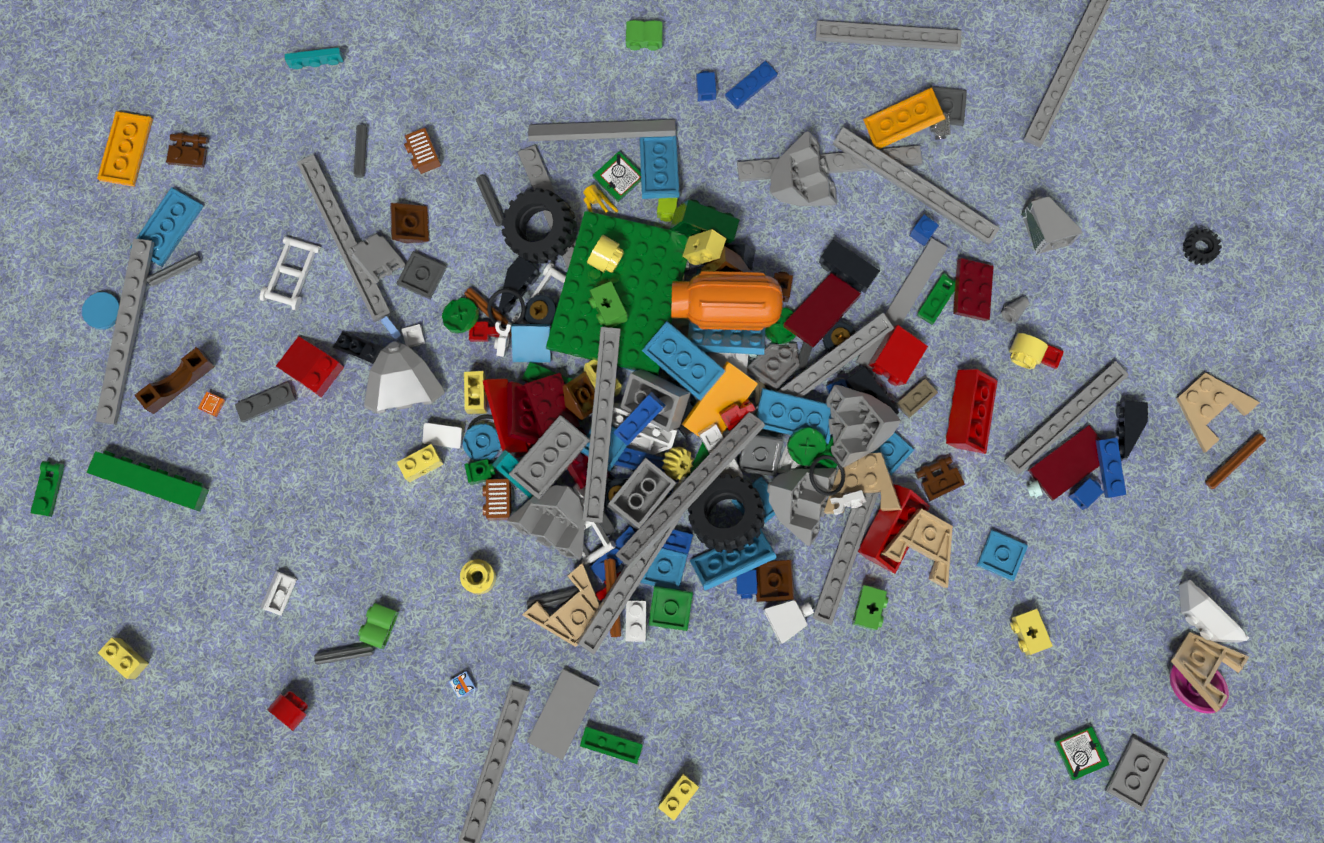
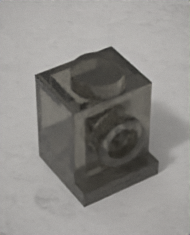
[930,111,951,140]

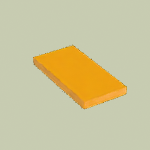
[863,87,945,150]
[97,111,153,187]
[682,361,758,437]

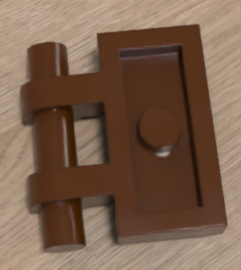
[166,132,209,168]
[915,456,965,502]

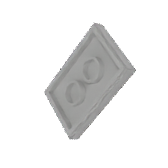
[1105,737,1169,812]

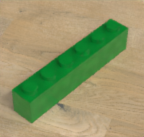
[86,450,209,512]

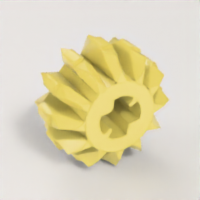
[662,447,694,480]

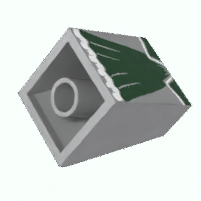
[1021,196,1082,255]

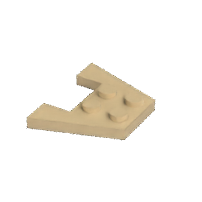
[1176,373,1260,453]
[824,453,902,514]
[882,509,953,588]
[522,562,600,647]
[1171,632,1249,712]

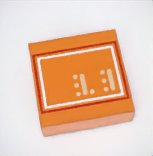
[198,392,226,417]

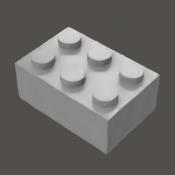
[620,370,691,432]
[607,458,676,531]

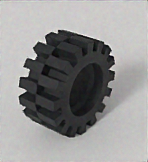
[1183,229,1222,265]

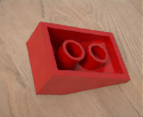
[276,336,344,398]

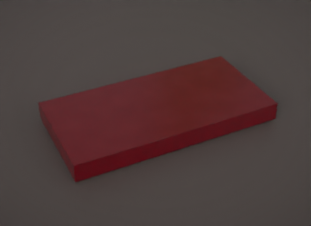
[784,273,861,348]
[1028,425,1101,501]

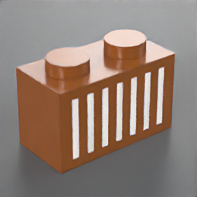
[404,128,441,174]
[483,479,512,521]

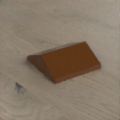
[390,203,429,244]
[563,371,595,420]
[755,560,795,602]

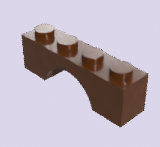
[134,347,215,414]

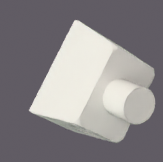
[763,600,814,644]

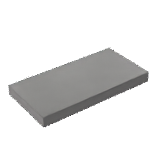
[509,415,590,500]
[527,669,599,760]

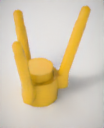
[583,185,618,213]

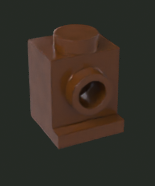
[773,271,793,302]

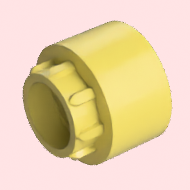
[587,235,624,273]
[1009,333,1048,369]
[460,559,496,595]

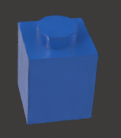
[696,71,716,101]
[910,215,939,246]
[1068,478,1104,510]
[736,570,757,599]

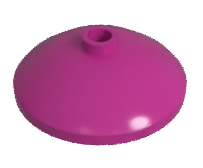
[1169,665,1229,714]

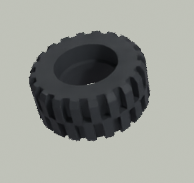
[501,188,577,264]
[688,474,765,553]

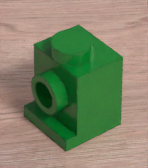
[464,459,495,485]

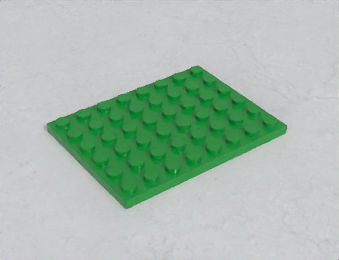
[546,211,693,375]

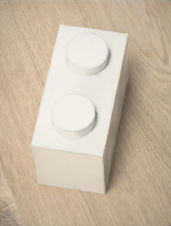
[625,601,646,642]

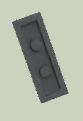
[235,382,296,422]

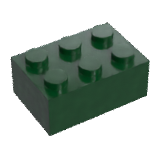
[670,199,740,244]

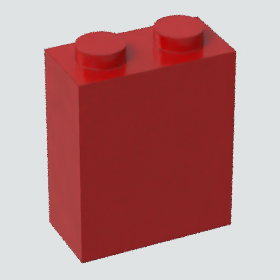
[868,325,928,386]

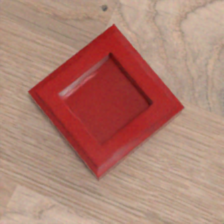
[1041,344,1064,369]

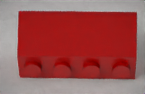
[946,369,998,454]
[483,379,532,458]
[858,484,930,574]

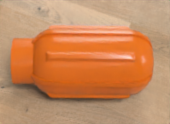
[671,271,783,330]

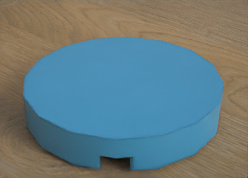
[82,292,120,330]
[463,424,501,462]

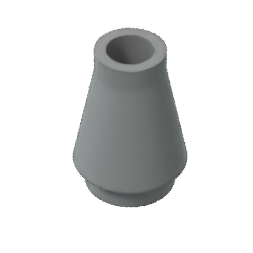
[1002,297,1029,323]

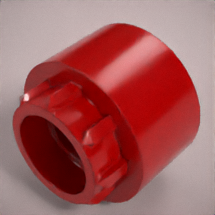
[266,691,308,731]

